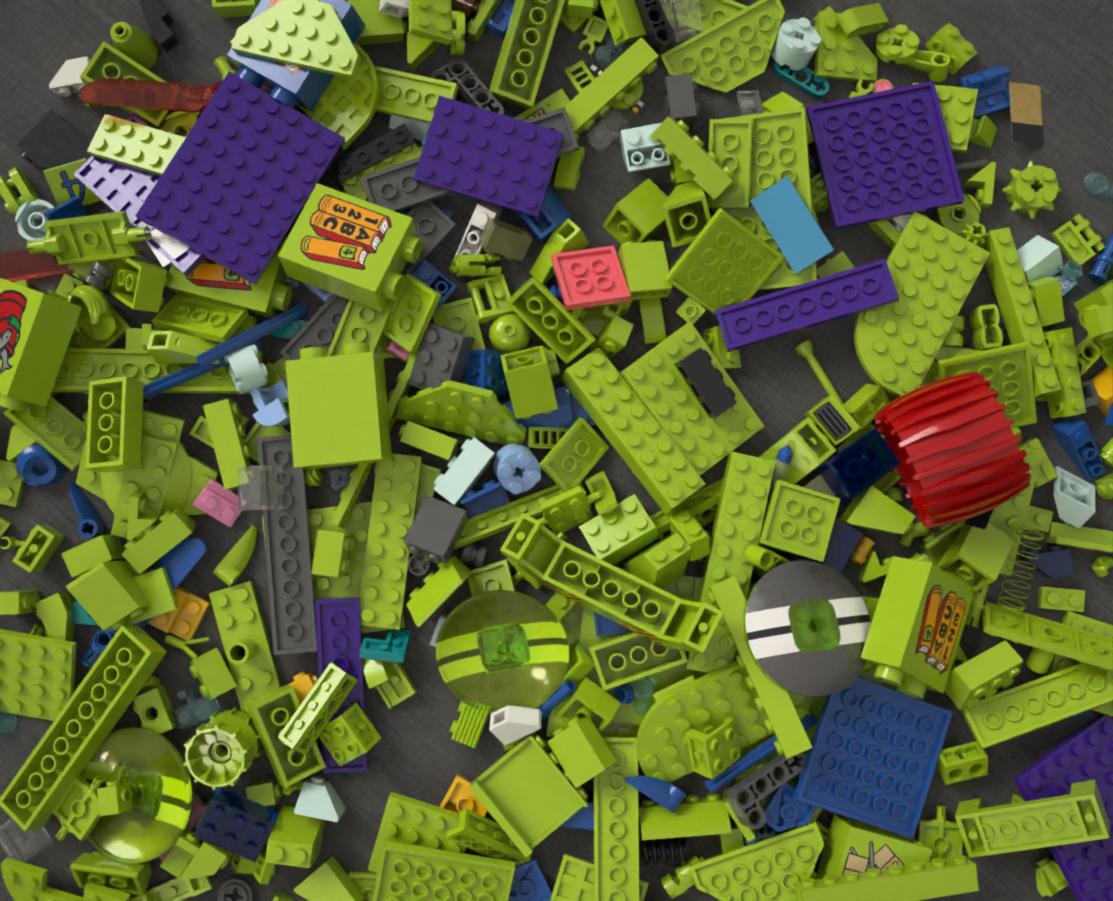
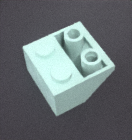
[619,123,670,173]

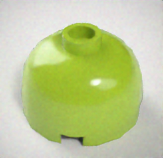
[489,313,531,354]

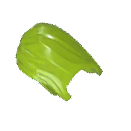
[67,285,116,341]

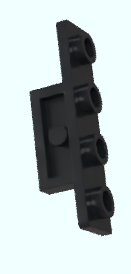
[331,123,415,183]

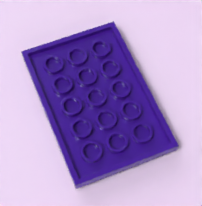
[414,96,564,218]

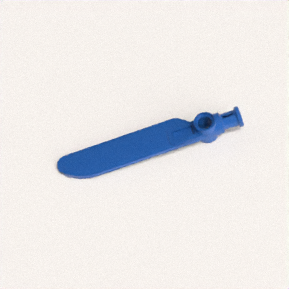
[80,538,207,669]

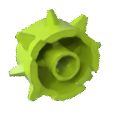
[1003,161,1061,219]

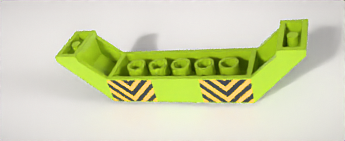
[500,513,724,654]

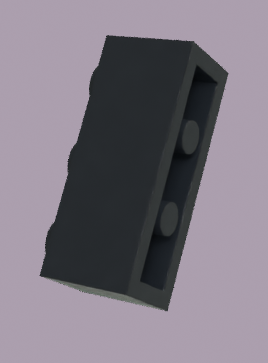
[674,348,737,418]

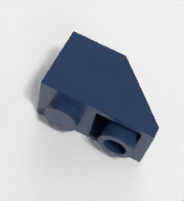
[1019,545,1074,578]

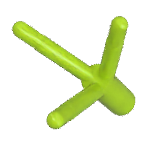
[165,635,210,659]

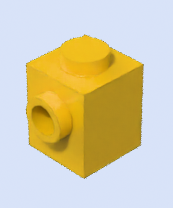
[288,671,319,705]

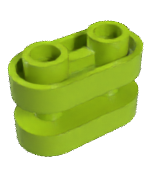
[0,167,40,215]

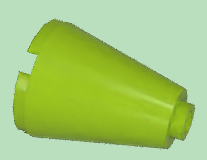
[110,22,159,70]

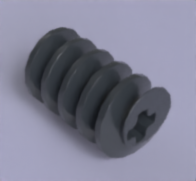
[641,837,686,865]

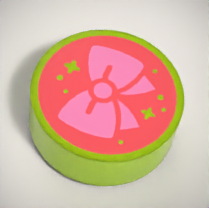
[870,79,893,94]

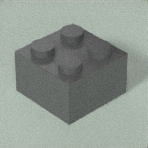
[662,74,700,130]

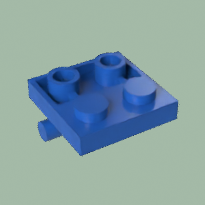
[959,65,1010,119]

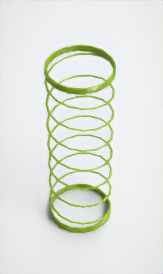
[997,527,1045,612]

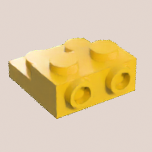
[148,586,211,641]
[439,774,488,817]

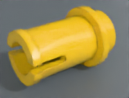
[850,536,875,565]

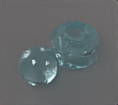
[595,31,625,63]
[1083,171,1113,201]
[633,676,656,715]

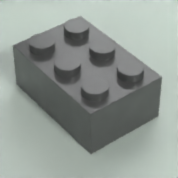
[408,323,475,390]

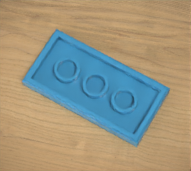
[750,176,834,274]

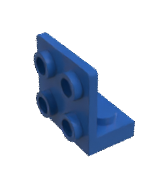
[465,349,510,397]
[460,480,511,518]

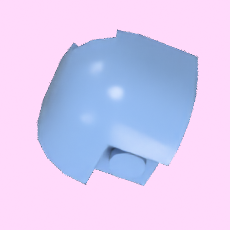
[250,379,290,426]

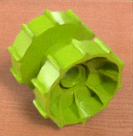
[183,707,264,790]

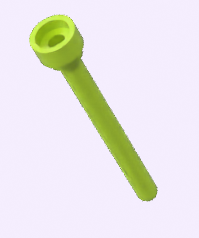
[795,339,844,405]

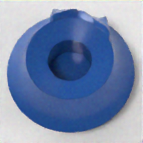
[16,444,65,488]

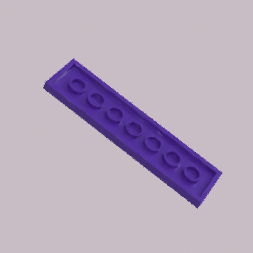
[715,259,899,352]
[315,597,369,773]

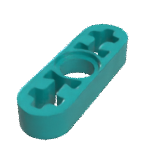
[773,61,829,99]

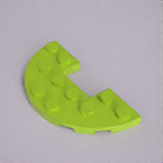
[1,857,131,901]

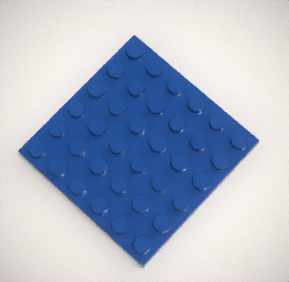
[793,677,953,839]

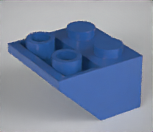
[515,187,574,245]
[411,260,457,317]

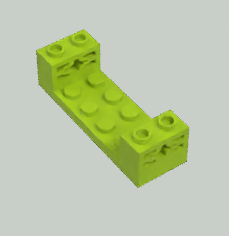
[955,780,1110,858]

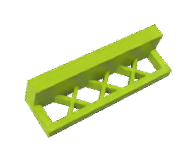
[650,478,723,540]
[1046,522,1113,553]
[278,662,358,755]
[446,808,531,867]

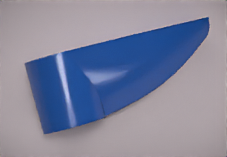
[68,483,106,538]
[625,776,686,813]

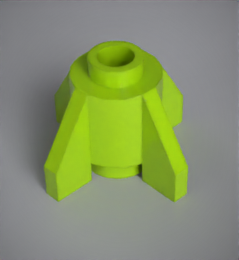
[1035,857,1069,897]

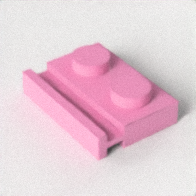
[193,478,248,527]

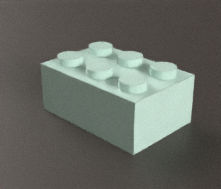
[434,437,496,506]

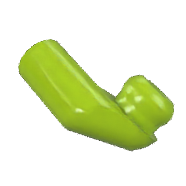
[899,522,930,548]

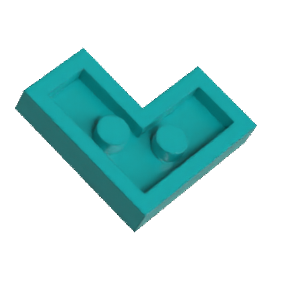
[359,629,411,663]

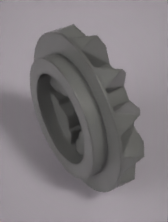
[217,878,253,901]

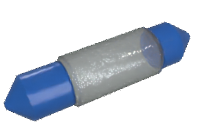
[767,445,793,503]

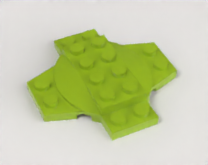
[76,410,218,540]

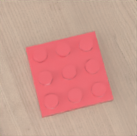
[551,245,631,311]

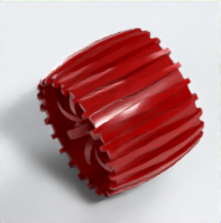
[875,372,1031,528]

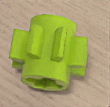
[959,221,988,247]

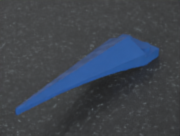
[500,386,596,428]

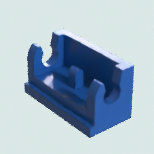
[485,0,516,40]

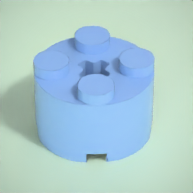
[493,443,541,494]

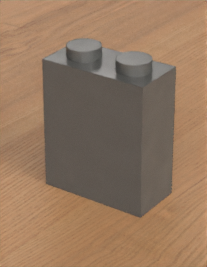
[404,495,469,564]

